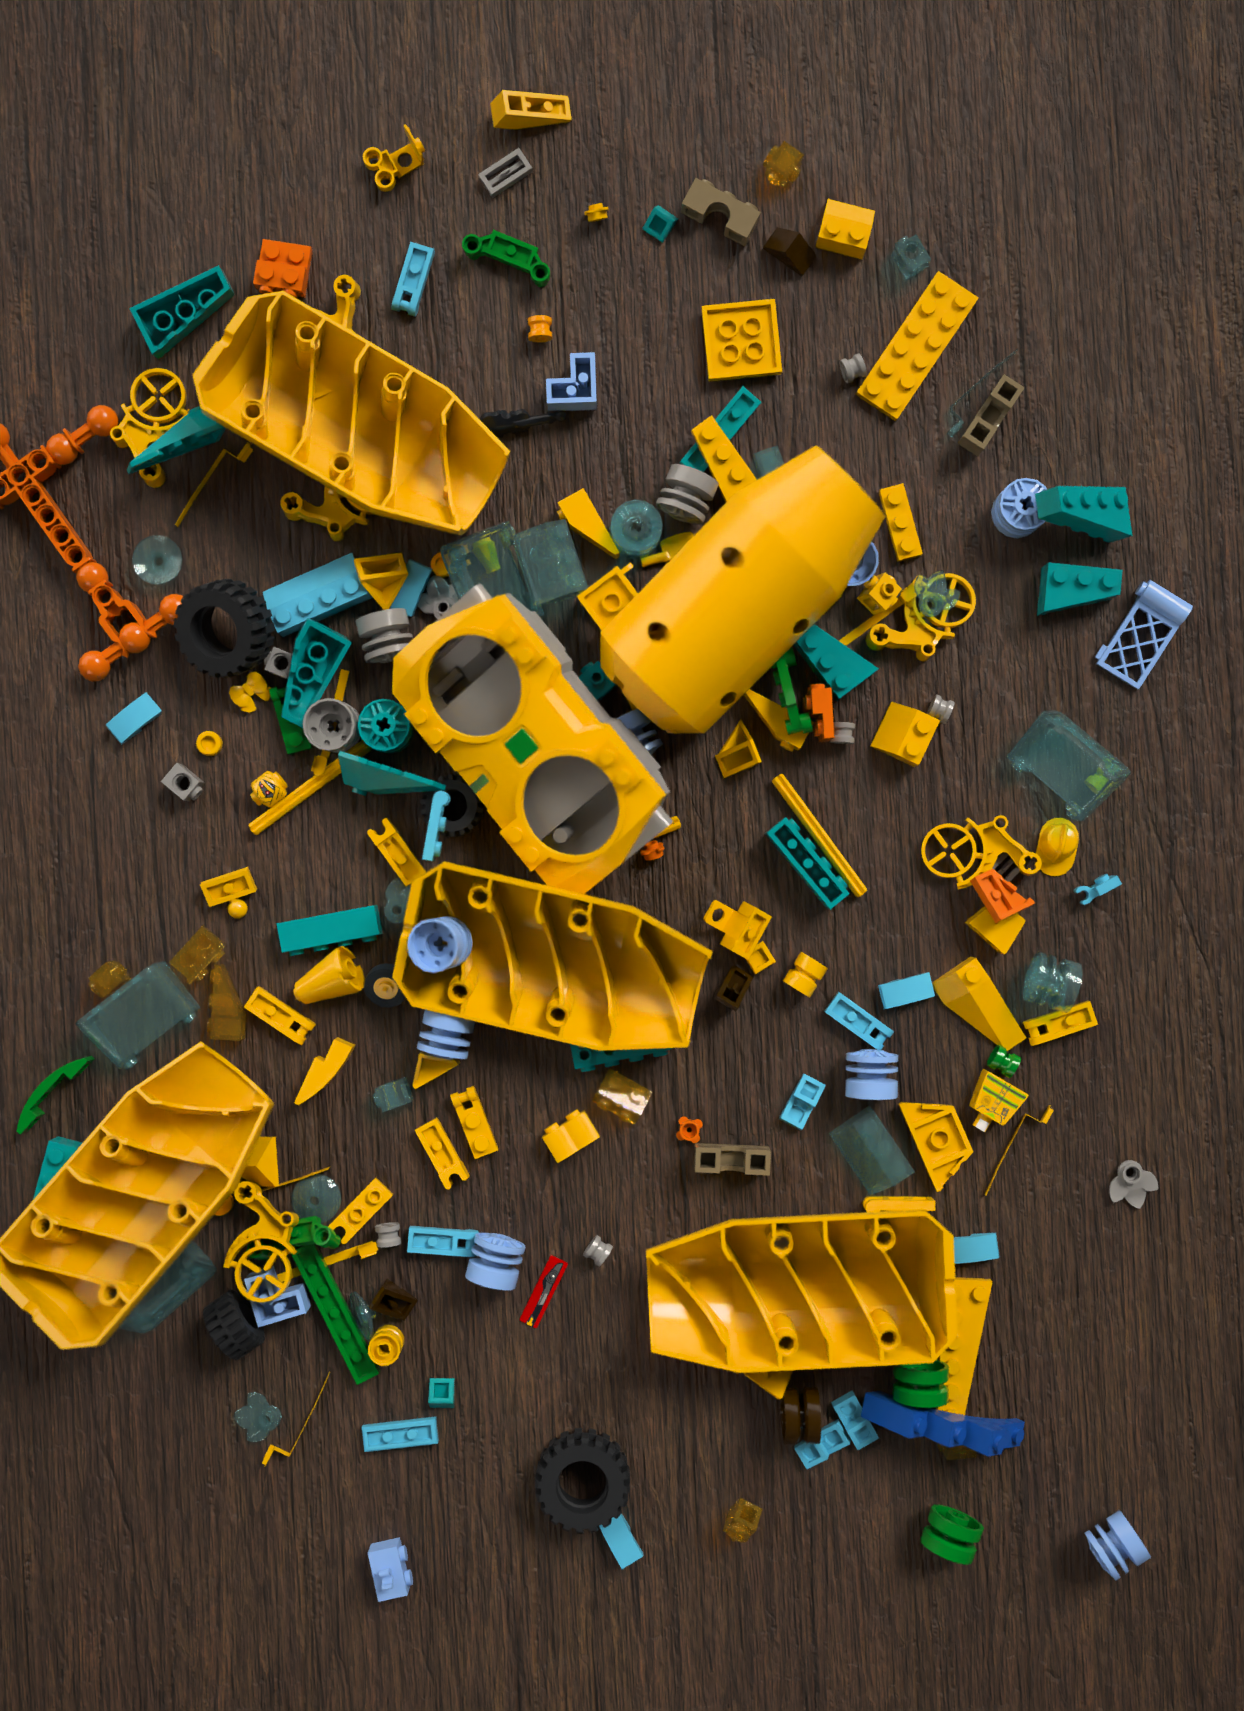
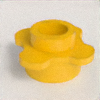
[584,203,609,222]

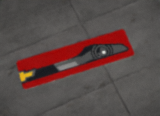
[520,1255,568,1328]

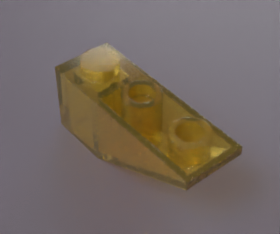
[207,964,247,1041]

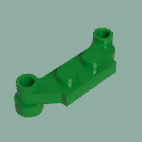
[462,230,550,287]
[772,647,813,735]
[247,1216,341,1261]

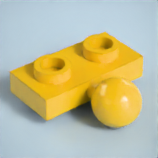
[200,867,257,919]

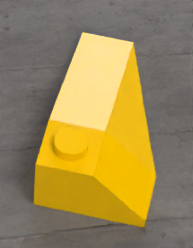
[932,957,1026,1051]

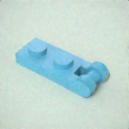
[391,242,435,317]
[422,791,451,861]
[824,992,894,1050]
[407,1226,479,1257]

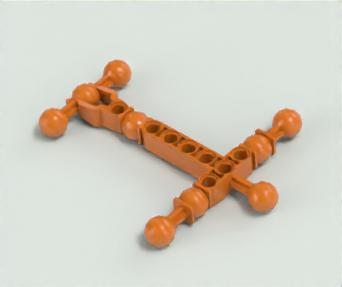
[0,405,183,682]

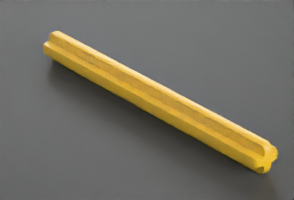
[248,739,372,835]
[772,774,867,897]

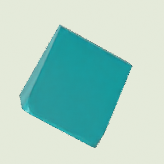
[642,206,678,243]
[428,1378,455,1408]

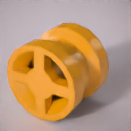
[528,315,552,342]

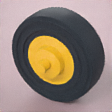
[364,963,406,1008]

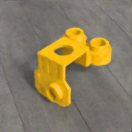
[363,124,425,192]

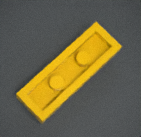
[878,483,923,562]

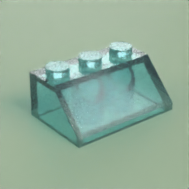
[511,519,589,607]
[829,1106,915,1195]

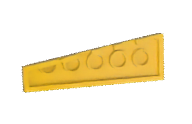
[691,415,757,503]
[936,1277,992,1415]

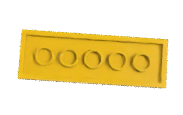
[855,271,978,421]

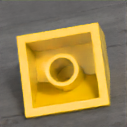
[815,199,875,259]
[870,702,940,767]

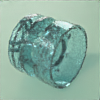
[610,500,663,560]
[1023,952,1082,1013]

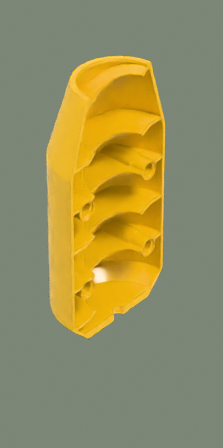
[193,291,510,535]
[600,446,885,734]
[392,861,712,1051]
[0,1042,274,1349]
[646,1209,958,1373]

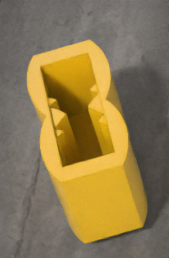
[542,1109,600,1163]

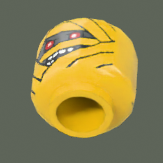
[250,771,288,808]

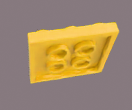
[701,299,782,382]

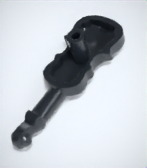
[480,409,566,438]

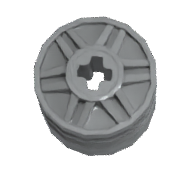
[656,464,719,525]
[355,608,413,663]
[303,698,361,753]

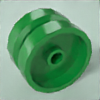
[893,1360,949,1408]
[920,1504,984,1565]

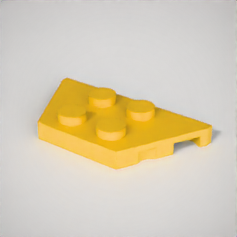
[898,1102,973,1192]

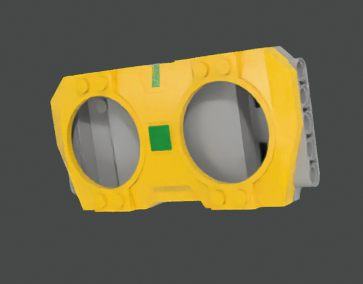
[392,583,673,894]

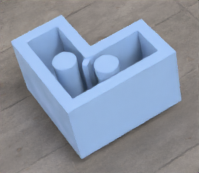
[546,352,597,411]
[244,1266,311,1327]

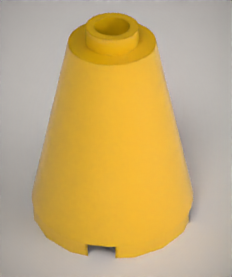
[293,946,365,1004]

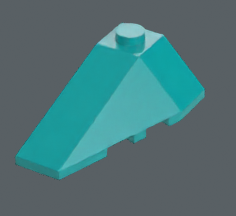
[127,406,226,474]
[281,618,352,728]
[338,751,446,796]

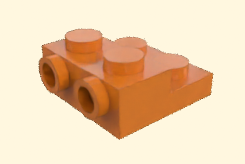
[253,239,313,299]
[802,684,834,742]

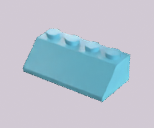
[263,553,372,637]

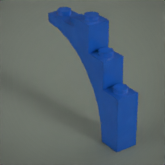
[861,1391,1025,1456]

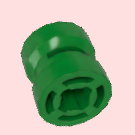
[986,1045,1021,1078]

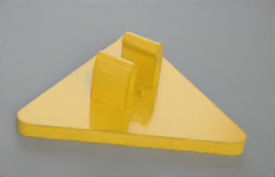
[744,1370,793,1399]

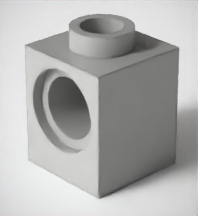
[264,647,292,680]
[161,763,205,802]

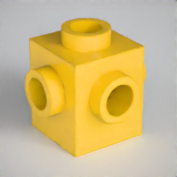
[857,572,902,615]

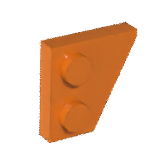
[970,869,1035,923]

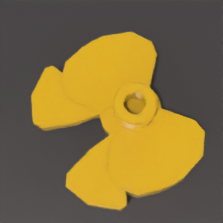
[229,671,271,713]

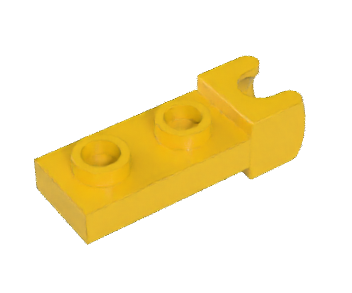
[367,818,426,887]
[415,1117,469,1190]
[328,1177,393,1245]

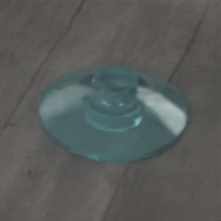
[132,535,182,585]
[292,1174,341,1223]
[350,1291,377,1340]

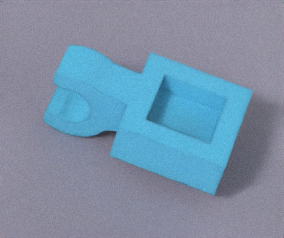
[1073,874,1122,905]

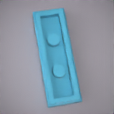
[362,1417,439,1452]

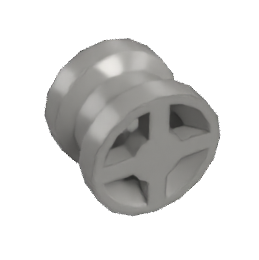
[839,353,867,384]
[927,694,955,724]
[830,722,855,744]
[375,1222,401,1247]
[583,1235,613,1267]

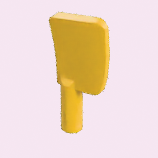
[640,532,694,567]

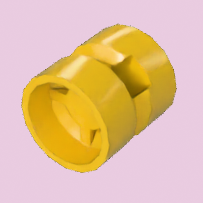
[783,952,828,998]
[368,1325,404,1366]

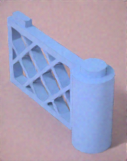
[1095,580,1193,690]

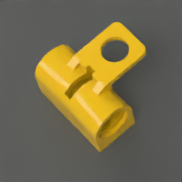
[703,900,772,960]

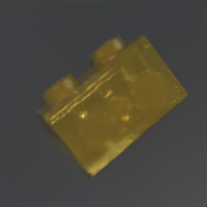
[169,925,225,984]
[592,1069,653,1124]

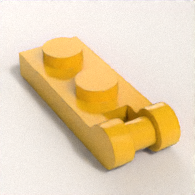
[244,986,316,1045]
[1023,1001,1098,1046]
[450,1086,498,1159]
[862,1196,935,1212]

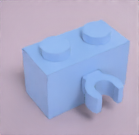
[368,1537,413,1602]

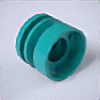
[357,699,415,754]

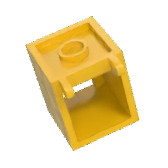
[577,563,638,630]

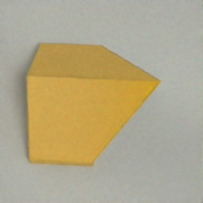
[353,553,408,610]
[715,719,762,778]
[413,1051,460,1089]
[242,1136,279,1187]

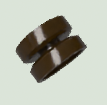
[780,1387,821,1445]

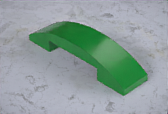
[17,1056,95,1135]

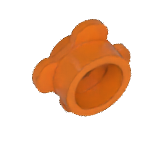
[640,840,665,860]
[676,1116,703,1143]

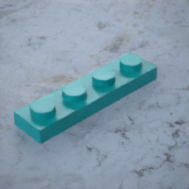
[680,386,761,472]

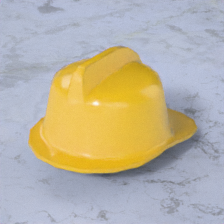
[1036,818,1079,876]

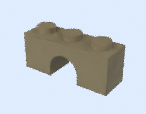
[681,178,761,247]
[958,374,1025,457]
[694,1143,771,1176]

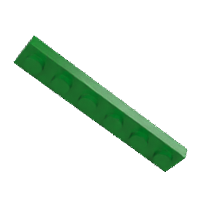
[290,1243,380,1385]

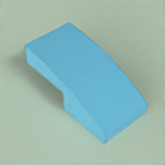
[390,559,432,617]
[106,692,162,745]
[878,972,935,1009]
[779,1074,826,1130]
[954,1233,999,1264]
[831,1390,879,1450]
[794,1419,851,1469]
[599,1513,643,1569]

